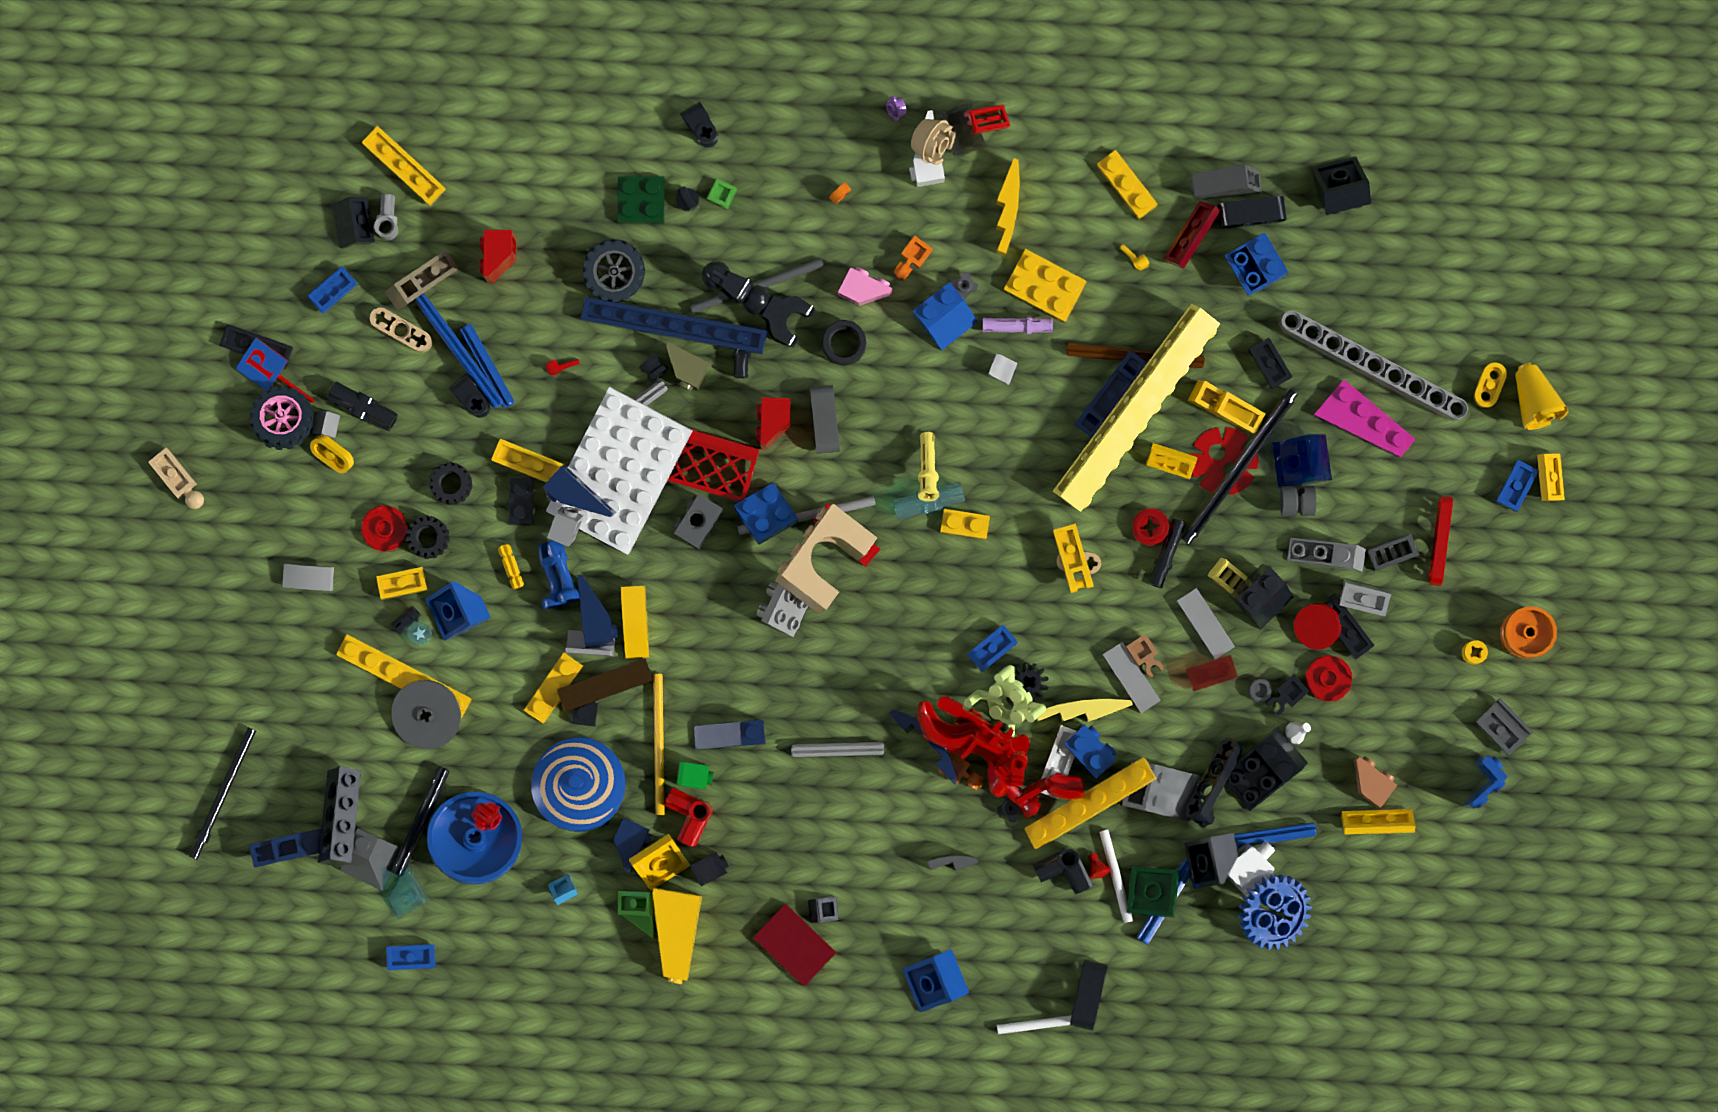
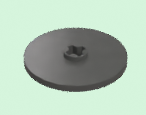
[391,680,461,749]

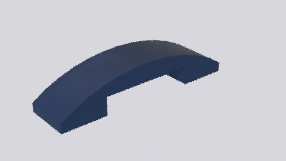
[1074,350,1147,438]
[889,710,958,784]

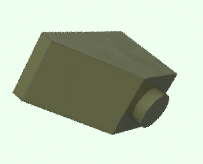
[666,342,710,391]

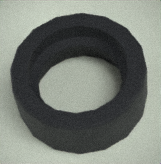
[822,320,867,366]

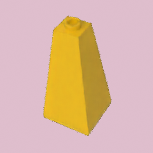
[653,888,702,984]

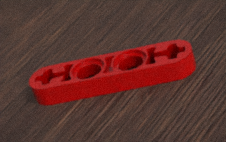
[1428,495,1453,586]

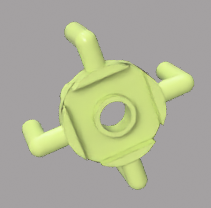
[964,665,1046,737]

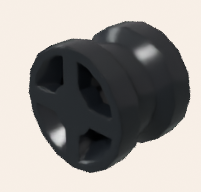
[639,354,668,383]

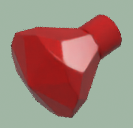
[1088,853,1110,879]

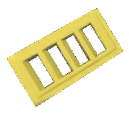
[1207,558,1248,594]

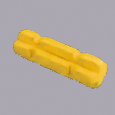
[498,544,524,589]

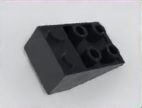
[1226,727,1308,811]

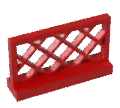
[667,427,761,501]

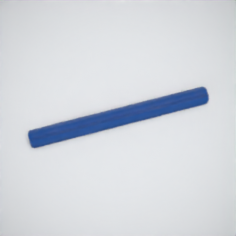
[415,294,503,409]

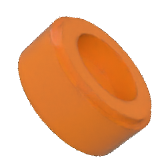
[829,182,851,204]

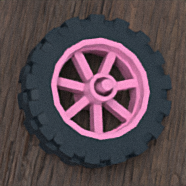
[250,386,314,450]

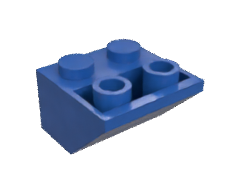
[1225,233,1288,296]

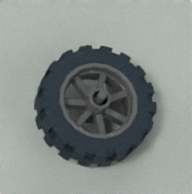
[583,239,645,302]

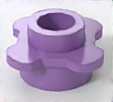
[886,95,906,121]

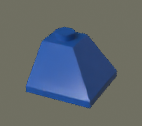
[425,581,491,641]

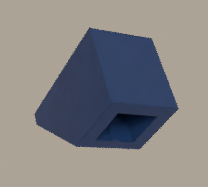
[614,818,652,873]

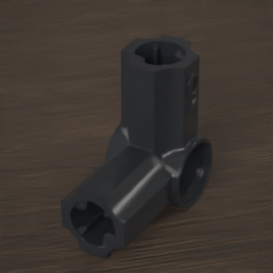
[1032,846,1093,895]

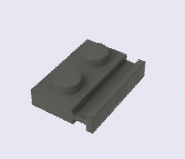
[1475,698,1533,756]

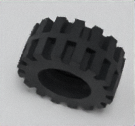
[429,462,473,505]

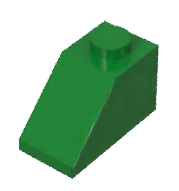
[677,762,714,790]

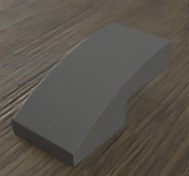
[927,856,978,871]

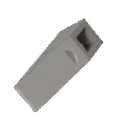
[1287,538,1366,572]

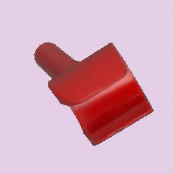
[546,359,580,376]

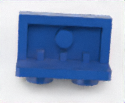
[1064,725,1117,779]

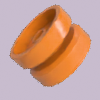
[1500,606,1557,659]

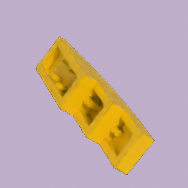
[996,158,1020,257]

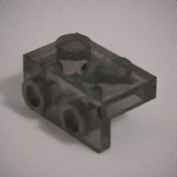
[939,102,986,156]

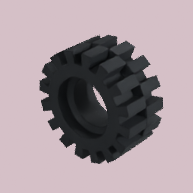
[406,516,450,559]

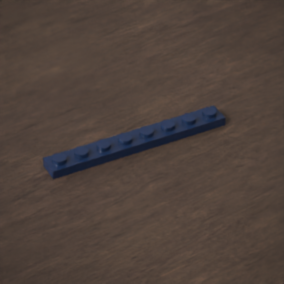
[581,297,767,355]

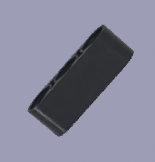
[1218,196,1287,229]
[1070,959,1108,1031]

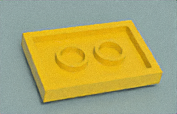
[1003,249,1087,323]

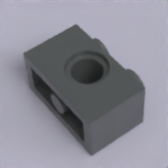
[673,494,724,550]

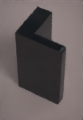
[332,197,375,249]

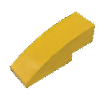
[1188,380,1265,434]
[621,586,649,659]

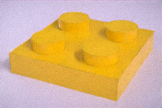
[629,834,690,891]

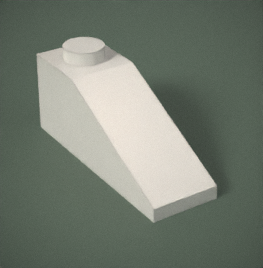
[909,110,945,187]

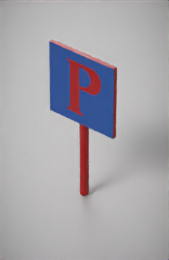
[236,337,315,403]

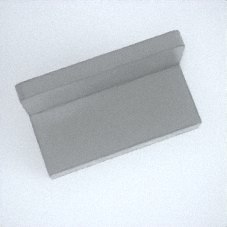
[1339,579,1391,616]
[565,630,615,657]

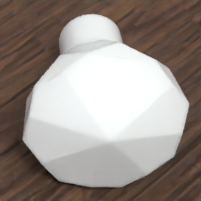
[1285,722,1311,744]

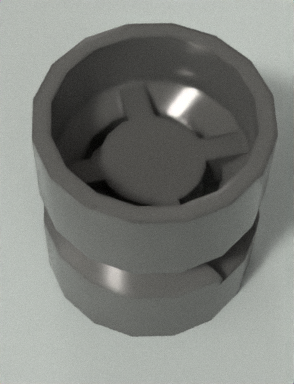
[1280,486,1316,516]

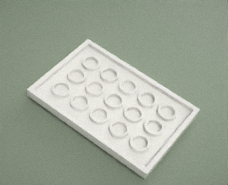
[546,387,693,555]

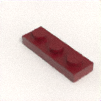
[1163,201,1220,269]

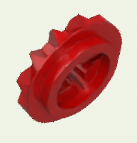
[1132,508,1170,546]

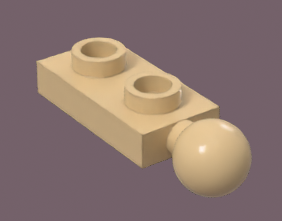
[148,447,204,509]

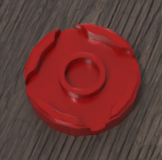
[361,505,408,552]
[1294,603,1341,650]
[1305,655,1352,702]

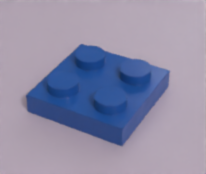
[734,483,798,545]

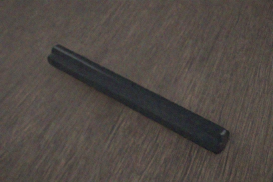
[391,766,449,876]

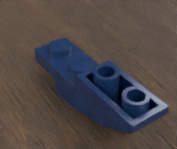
[249,828,321,868]

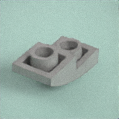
[283,564,334,591]

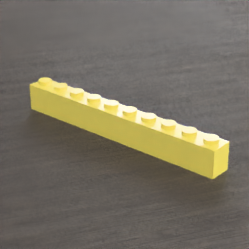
[1052,304,1220,512]

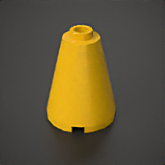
[1515,363,1569,430]

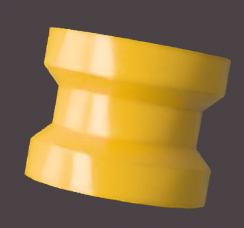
[1462,641,1488,665]

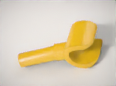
[1120,244,1149,271]

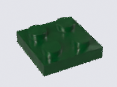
[618,176,665,224]
[1127,866,1180,918]

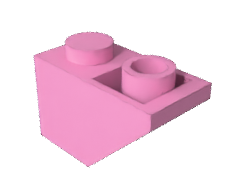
[838,267,892,306]

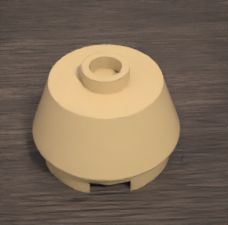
[911,119,955,165]

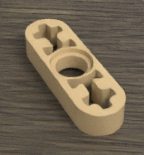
[370,308,432,353]

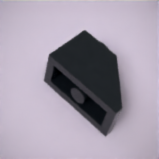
[690,852,730,887]

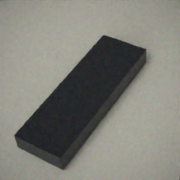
[219,324,294,369]

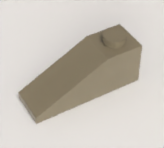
[385,250,459,311]

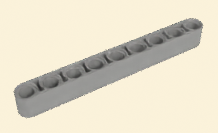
[1279,311,1468,422]

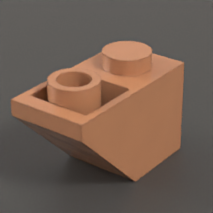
[1354,756,1397,808]

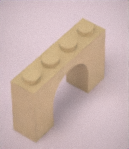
[775,504,877,615]

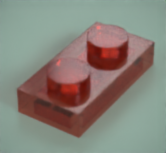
[1186,655,1238,692]

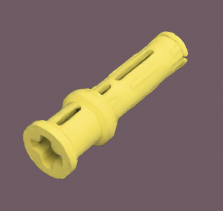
[918,432,939,501]

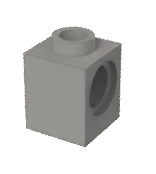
[547,507,584,547]

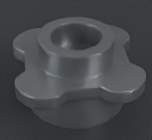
[951,272,978,299]

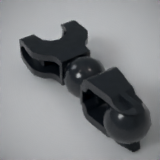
[702,261,815,347]

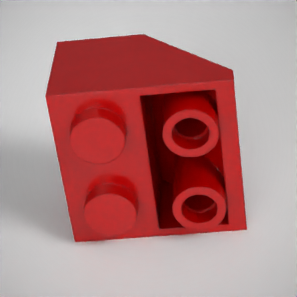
[479,230,516,284]
[756,398,791,450]

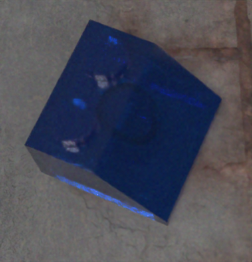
[1272,434,1332,488]

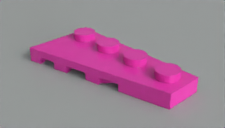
[1313,380,1415,458]

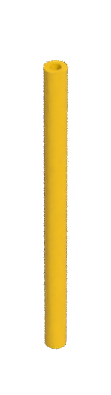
[653,674,665,815]

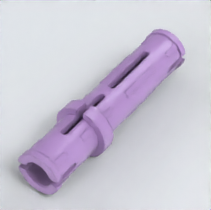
[983,316,1053,335]

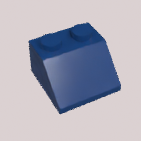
[913,282,978,351]
[902,949,969,1012]

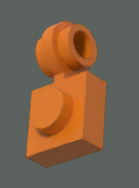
[894,236,933,280]
[938,753,984,790]

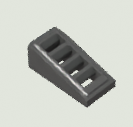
[1367,533,1420,571]

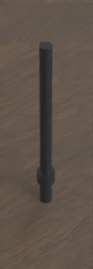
[189,727,256,860]

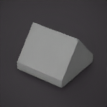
[312,410,340,438]

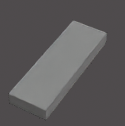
[1176,588,1235,660]
[1103,642,1161,714]

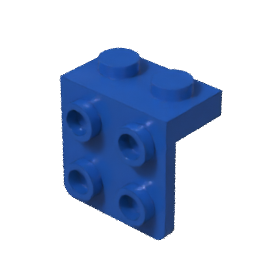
[1463,755,1508,809]

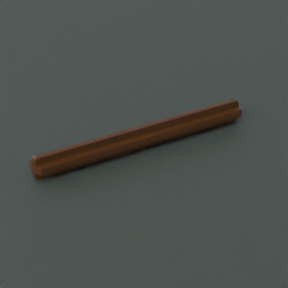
[1066,343,1205,368]

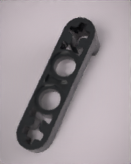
[1185,738,1242,828]

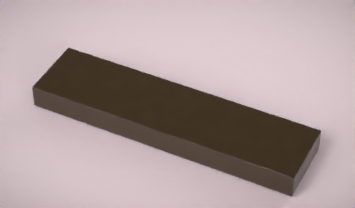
[557,659,653,712]

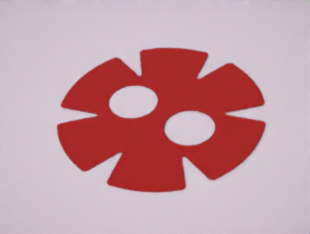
[1190,427,1259,495]

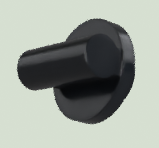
[676,186,699,212]

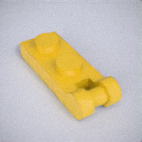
[1053,523,1094,593]

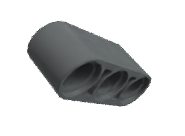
[810,385,840,454]

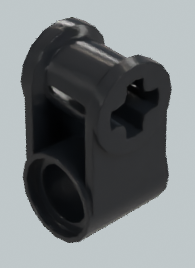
[680,101,719,148]
[449,373,491,418]

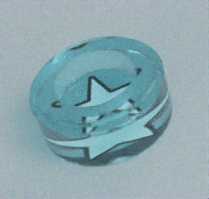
[407,622,432,645]

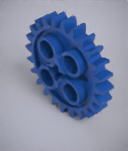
[1238,873,1312,950]

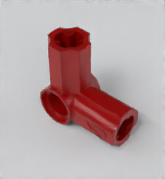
[665,787,713,848]

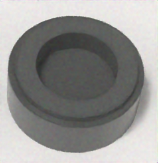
[1248,679,1272,702]

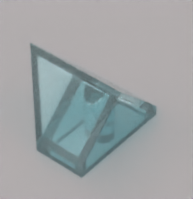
[386,864,430,919]

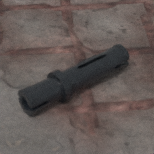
[1148,518,1186,589]

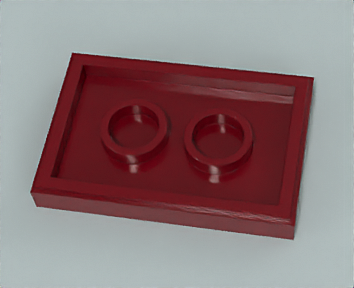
[753,904,837,986]

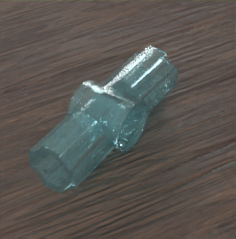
[892,482,965,520]

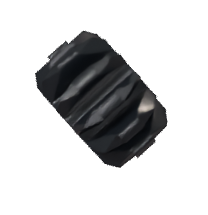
[1015,663,1049,702]

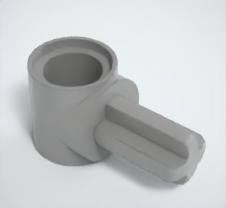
[374,194,398,241]

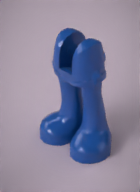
[538,540,580,609]

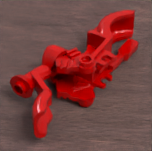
[917,695,1085,819]

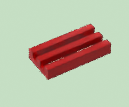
[964,104,1011,135]

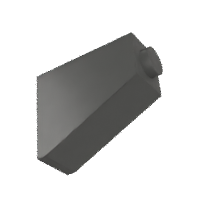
[1190,164,1262,200]

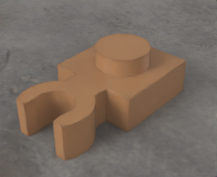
[1126,634,1164,678]

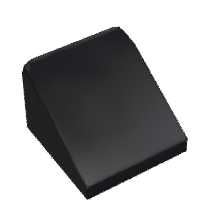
[808,897,839,923]

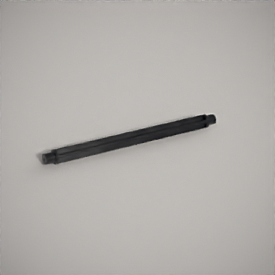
[1182,389,1298,545]

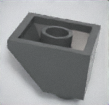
[340,828,401,891]

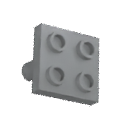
[757,582,808,637]

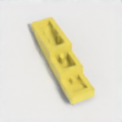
[1036,699,1133,722]

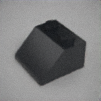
[1311,156,1371,215]
[1229,564,1294,630]
[1184,833,1238,889]

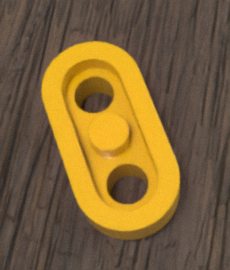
[1473,363,1507,408]
[310,435,354,473]

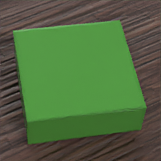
[706,178,737,210]

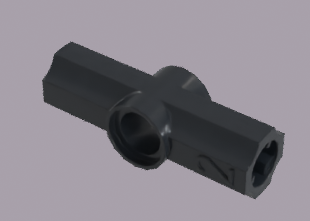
[327,381,398,432]

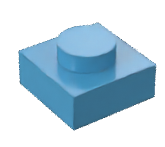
[548,874,578,905]

